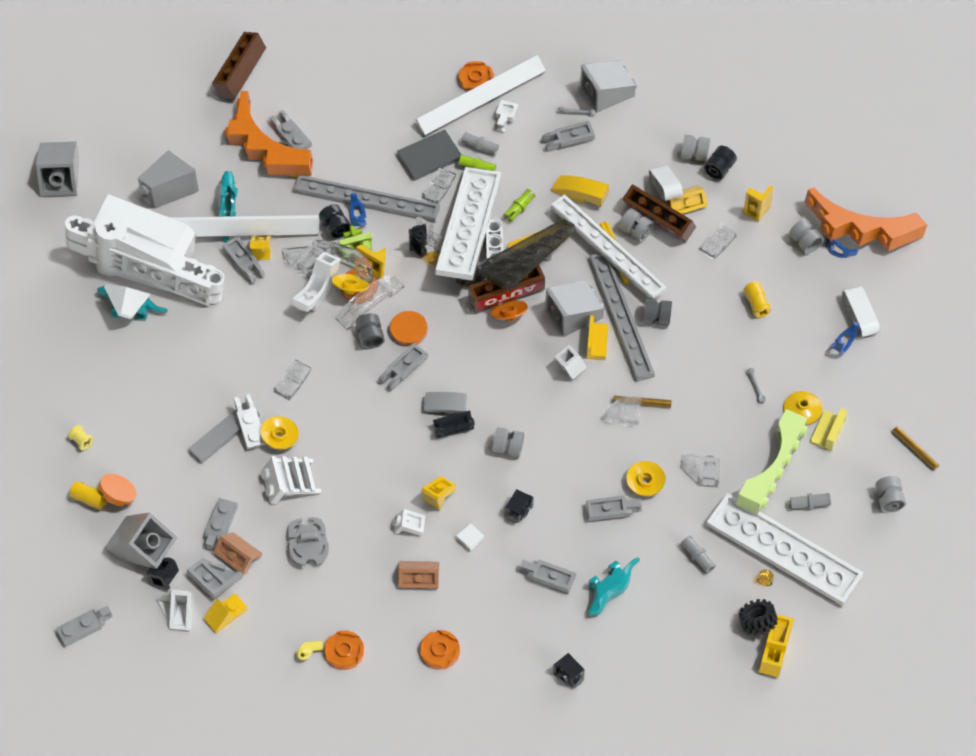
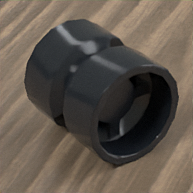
[704,145,737,180]
[319,204,351,239]

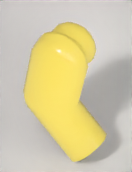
[296,641,323,661]

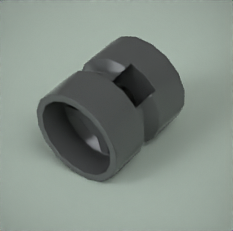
[643,298,672,326]
[355,313,385,349]

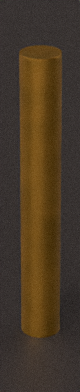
[613,395,672,408]
[892,426,939,470]

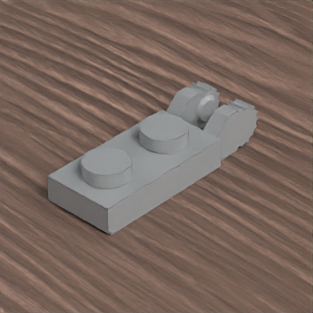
[269,110,312,149]
[542,121,595,151]
[222,236,265,283]
[379,343,428,390]

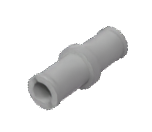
[461,132,499,156]
[790,493,831,510]
[681,536,716,573]

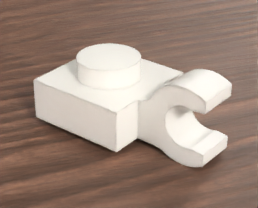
[496,100,518,133]

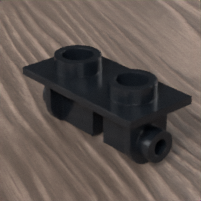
[408,223,427,257]
[433,410,475,438]

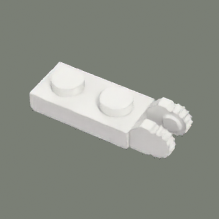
[234,394,266,450]

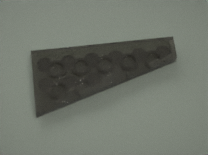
[475,218,576,292]

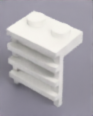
[261,456,321,504]

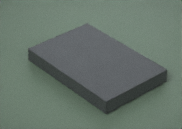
[397,130,461,181]

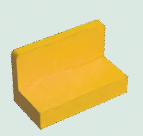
[667,185,708,214]
[743,185,774,222]
[587,315,609,360]

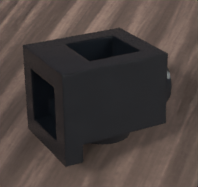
[505,489,534,523]
[146,557,179,590]
[553,653,585,687]

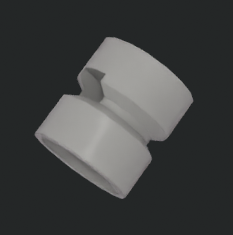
[681,135,710,162]
[619,208,654,242]
[789,219,824,254]
[492,427,524,457]
[875,476,906,512]

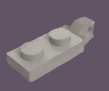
[586,495,642,521]
[205,498,238,551]
[519,560,576,593]
[56,606,113,647]

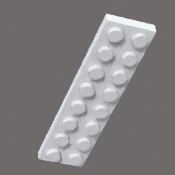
[435,167,501,281]
[706,493,864,606]

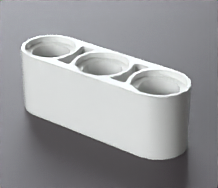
[649,165,683,201]
[486,218,504,274]
[842,286,880,337]

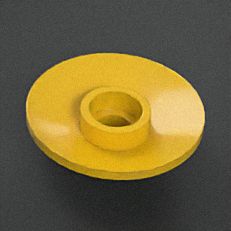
[332,274,369,294]
[784,391,822,425]
[260,416,299,449]
[626,461,666,496]

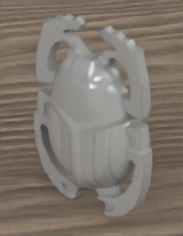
[289,517,329,566]

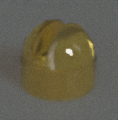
[426,250,440,265]
[757,569,774,586]

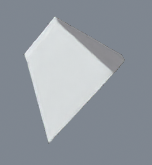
[104,284,150,319]
[155,589,195,631]

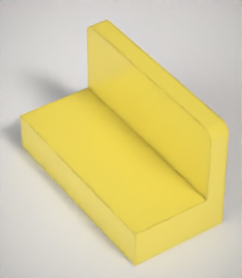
[811,408,848,451]

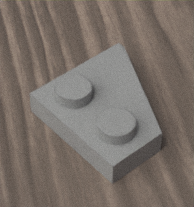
[187,558,243,599]

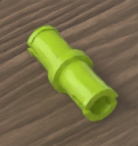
[458,154,497,171]
[503,189,536,222]

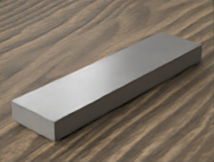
[188,402,260,463]

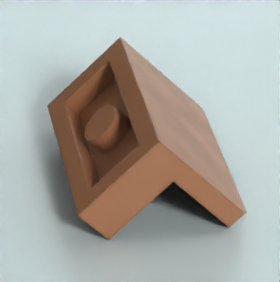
[213,532,262,574]
[398,561,440,588]

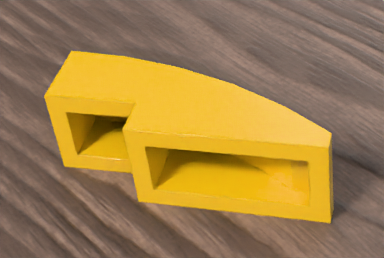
[551,175,609,207]
[759,614,794,678]

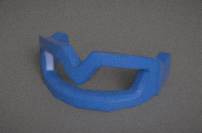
[350,193,367,226]
[825,238,858,258]
[830,322,859,354]

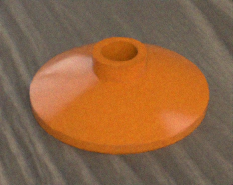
[490,300,528,322]

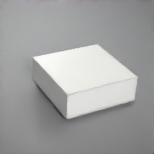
[457,524,485,551]

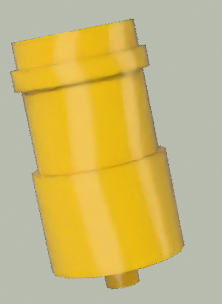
[743,281,771,318]
[69,481,108,510]

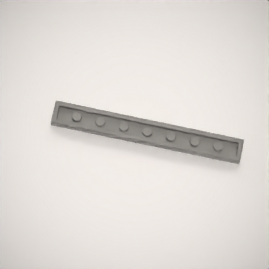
[293,176,440,223]
[589,253,655,382]

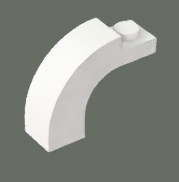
[291,252,341,312]

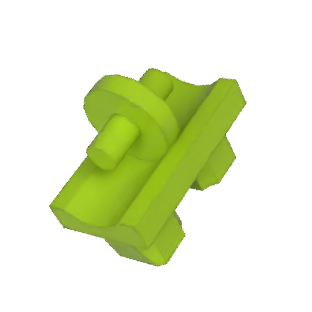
[338,225,373,258]

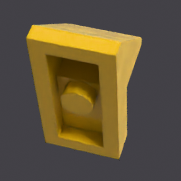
[250,235,272,260]
[355,245,386,279]
[421,476,457,510]
[203,593,248,633]

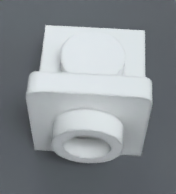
[393,509,425,536]

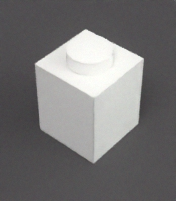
[554,345,587,379]

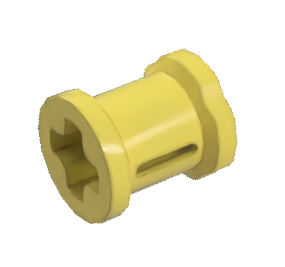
[68,425,94,450]

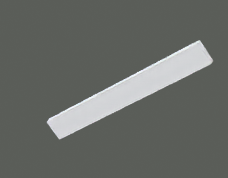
[415,55,546,136]
[551,194,667,299]
[172,215,319,237]

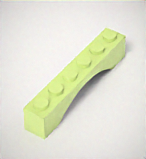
[736,409,808,515]

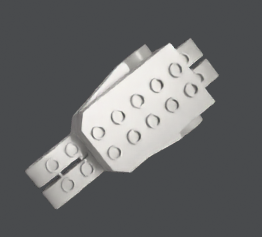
[65,194,225,306]

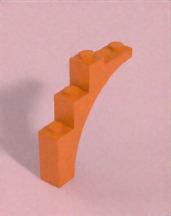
[225,91,314,176]
[804,187,927,251]

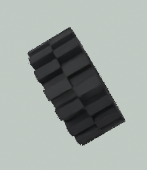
[739,599,778,636]

